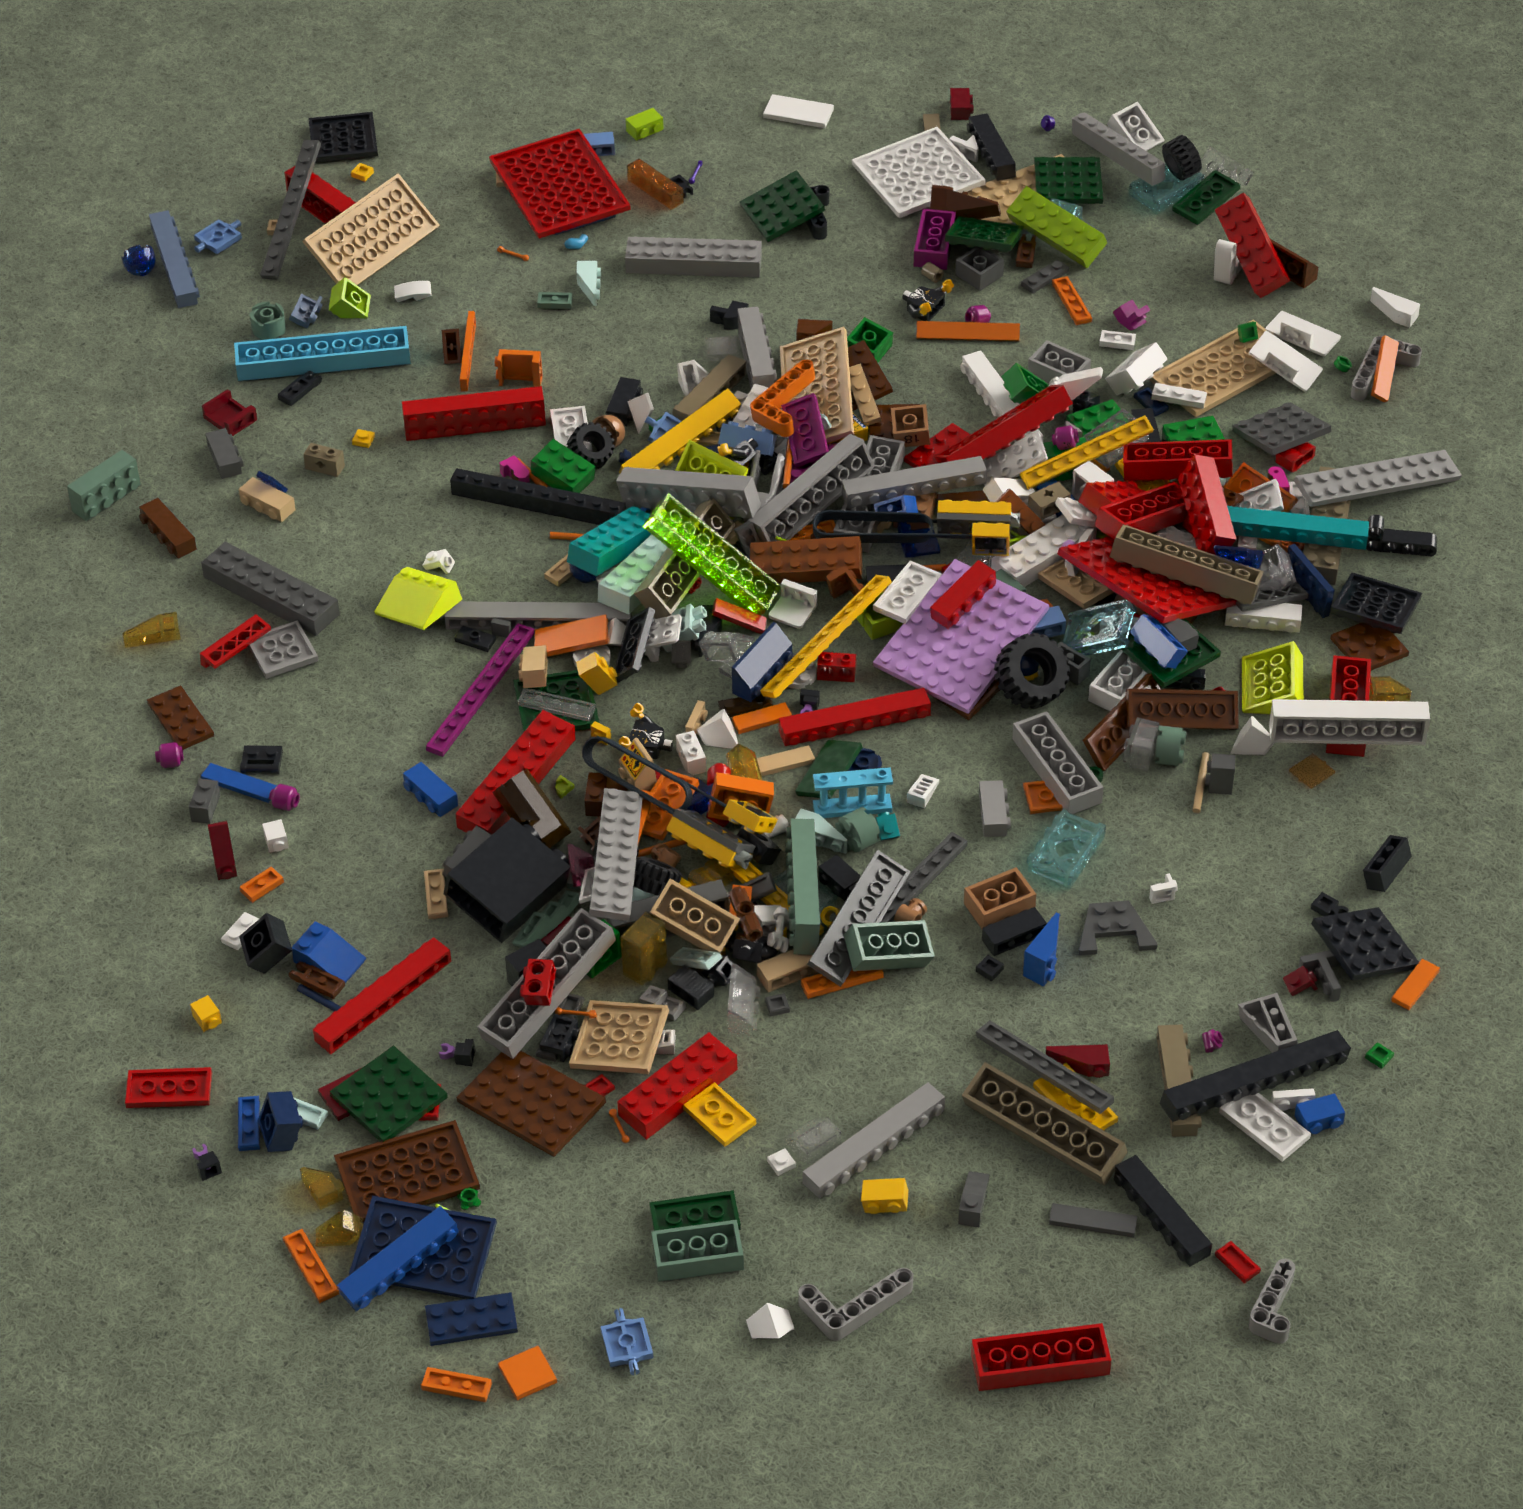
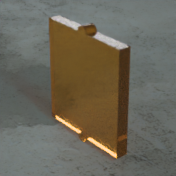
[1289,753,1336,789]

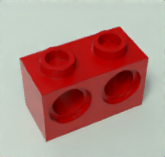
[817,652,856,682]
[520,959,556,1006]

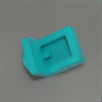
[875,812,900,841]

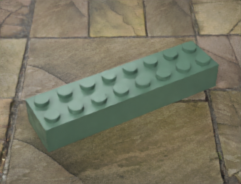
[785,818,820,955]

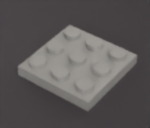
[246,620,319,679]

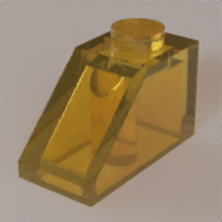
[1369,676,1411,702]
[300,1167,344,1210]
[315,1209,363,1247]

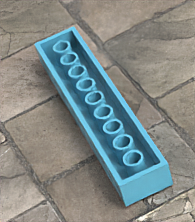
[234,326,411,381]

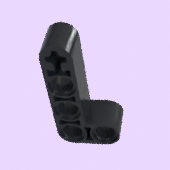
[806,185,830,240]
[1366,515,1437,557]

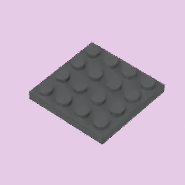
[1232,402,1332,456]

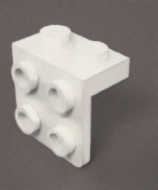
[769,579,817,629]
[645,614,682,662]

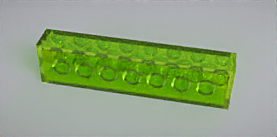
[643,493,781,615]

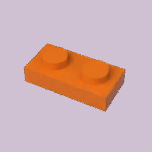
[240,867,284,903]

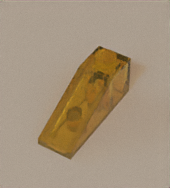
[122,612,181,648]

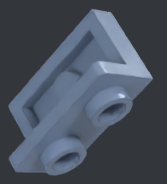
[289,294,323,328]

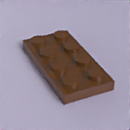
[147,685,214,750]

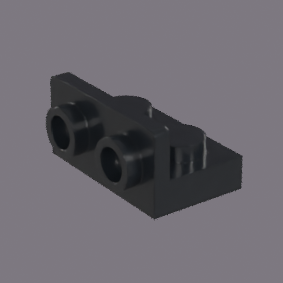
[1167,669,1206,690]
[540,1014,580,1062]

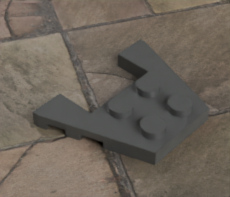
[1079,901,1157,955]

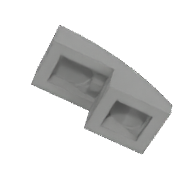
[639,985,686,1021]

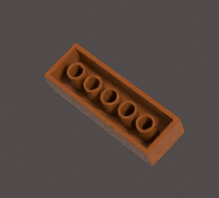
[750,536,862,585]

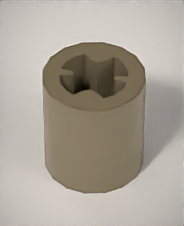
[921,262,944,283]

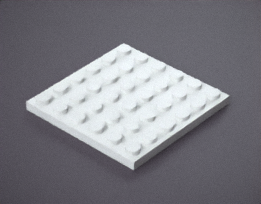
[852,127,986,218]

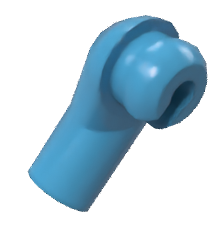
[564,234,588,249]

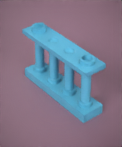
[813,767,893,818]

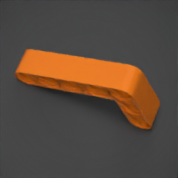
[750,360,815,437]

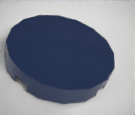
[848,748,882,771]

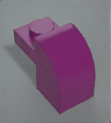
[1113,299,1150,331]

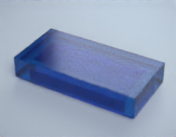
[256,471,288,493]

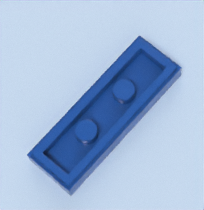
[238,1096,260,1151]

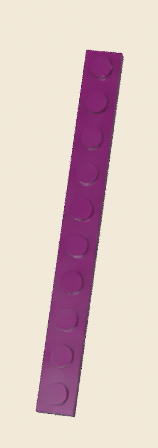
[426,623,535,757]

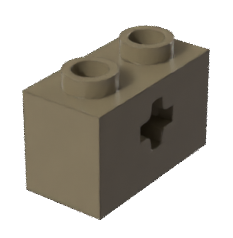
[303,443,345,477]
[1028,481,1071,520]

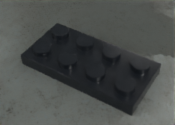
[614,607,655,683]

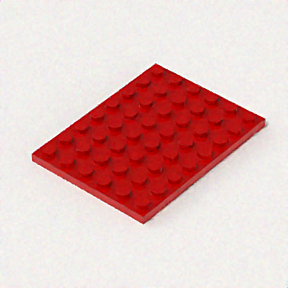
[489,128,631,239]
[1057,537,1236,623]

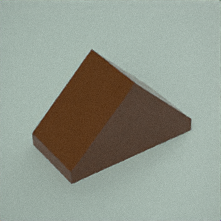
[442,329,462,364]

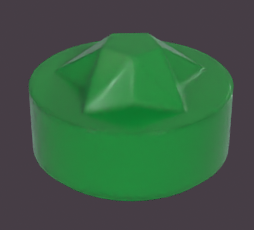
[1334,356,1352,372]

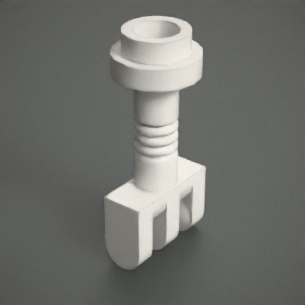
[767,907,789,953]

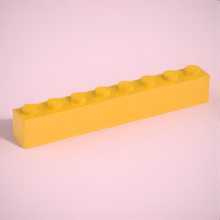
[619,388,741,473]

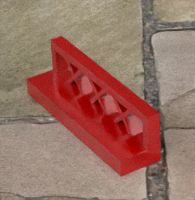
[200,614,271,669]

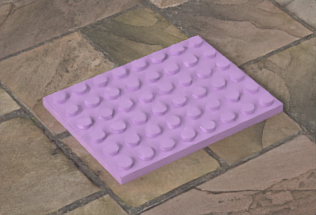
[873,559,1049,714]

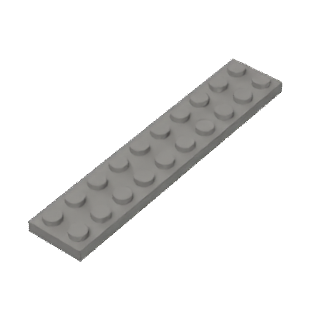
[1294,450,1462,507]
[589,788,643,921]

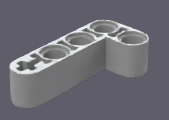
[1248,1258,1295,1344]

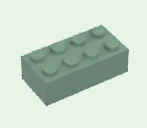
[67,450,141,521]
[844,920,935,971]
[651,1220,744,1282]

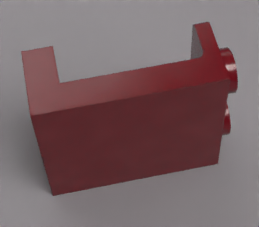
[202,389,257,436]

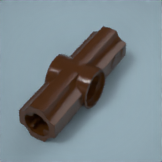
[728,886,763,942]

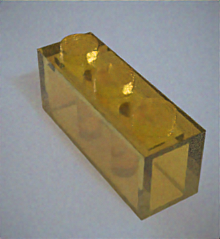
[726,743,763,781]

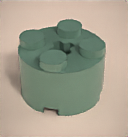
[249,302,286,340]
[1155,725,1187,766]
[835,807,880,852]

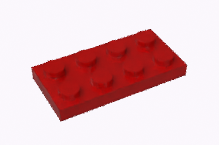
[904,423,971,468]
[125,1067,212,1108]

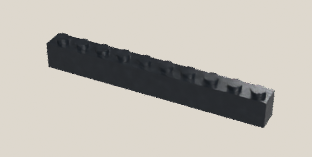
[450,468,626,525]
[1160,1030,1351,1122]

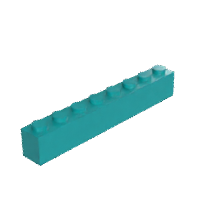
[1227,506,1369,550]

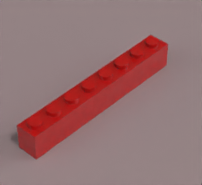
[779,688,931,746]
[313,937,451,1054]

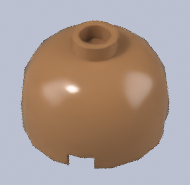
[592,415,625,448]

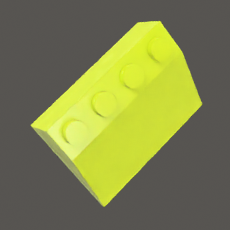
[675,440,748,520]
[374,567,462,630]
[1242,641,1304,714]

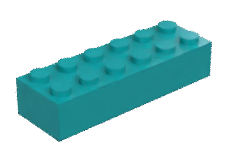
[567,506,662,576]

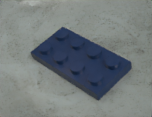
[1285,544,1335,618]
[425,1292,518,1346]

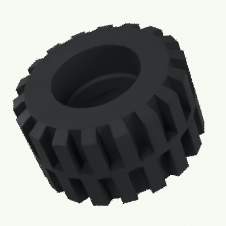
[1162,135,1202,181]
[566,422,615,470]
[633,856,682,896]

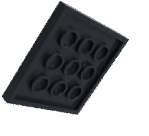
[308,112,378,163]
[1330,572,1422,634]
[1311,907,1419,981]

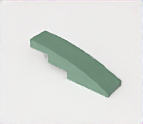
[512,890,580,947]

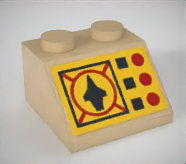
[618,738,657,791]

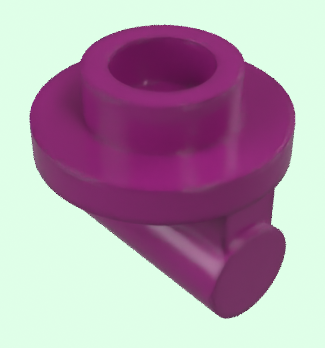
[1202,1029,1223,1053]

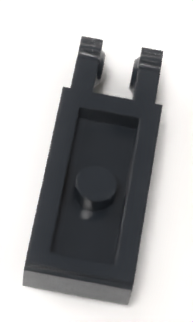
[278,371,322,406]

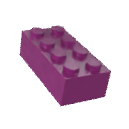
[913,209,956,270]

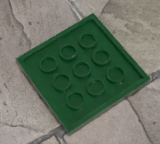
[1034,157,1103,204]
[740,170,825,242]
[945,216,1024,253]
[1114,618,1221,688]
[513,670,600,733]
[330,1045,448,1142]

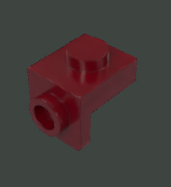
[1283,966,1318,996]

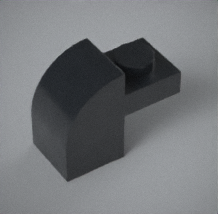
[710,300,749,330]

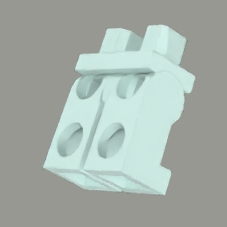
[662,603,707,652]

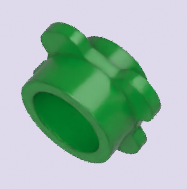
[457,1188,481,1210]

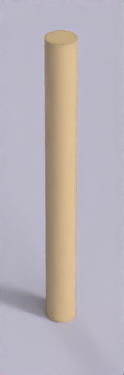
[1192,752,1210,813]

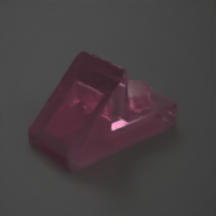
[567,844,594,887]

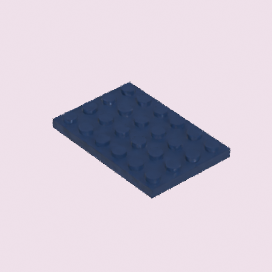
[349,1196,497,1299]

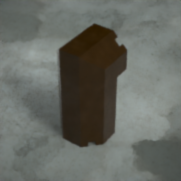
[492,768,572,848]

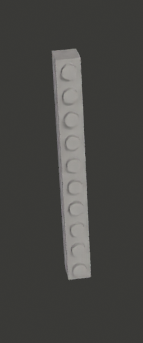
[445,601,632,630]

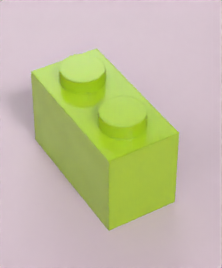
[626,108,664,141]

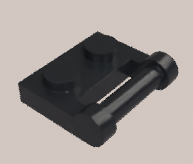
[240,745,283,774]

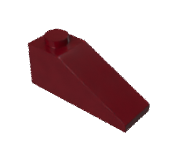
[208,821,237,880]
[1045,1044,1110,1078]

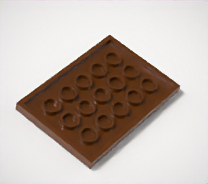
[456,1050,606,1157]
[334,1120,480,1225]

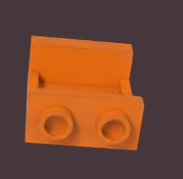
[495,349,543,387]

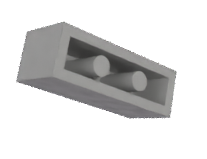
[979,780,1011,837]

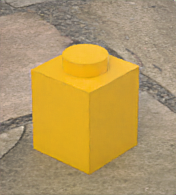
[190,995,222,1032]

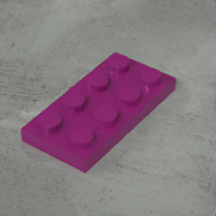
[781,393,829,467]

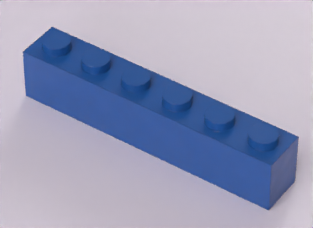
[337,1205,459,1312]

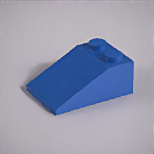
[1023,912,1060,987]
[292,921,366,983]

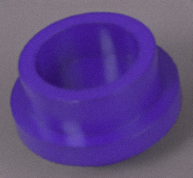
[1041,115,1055,131]

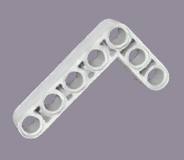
[1214,239,1242,285]

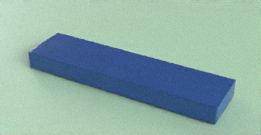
[201,763,277,803]

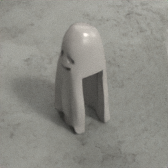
[743,450,785,523]

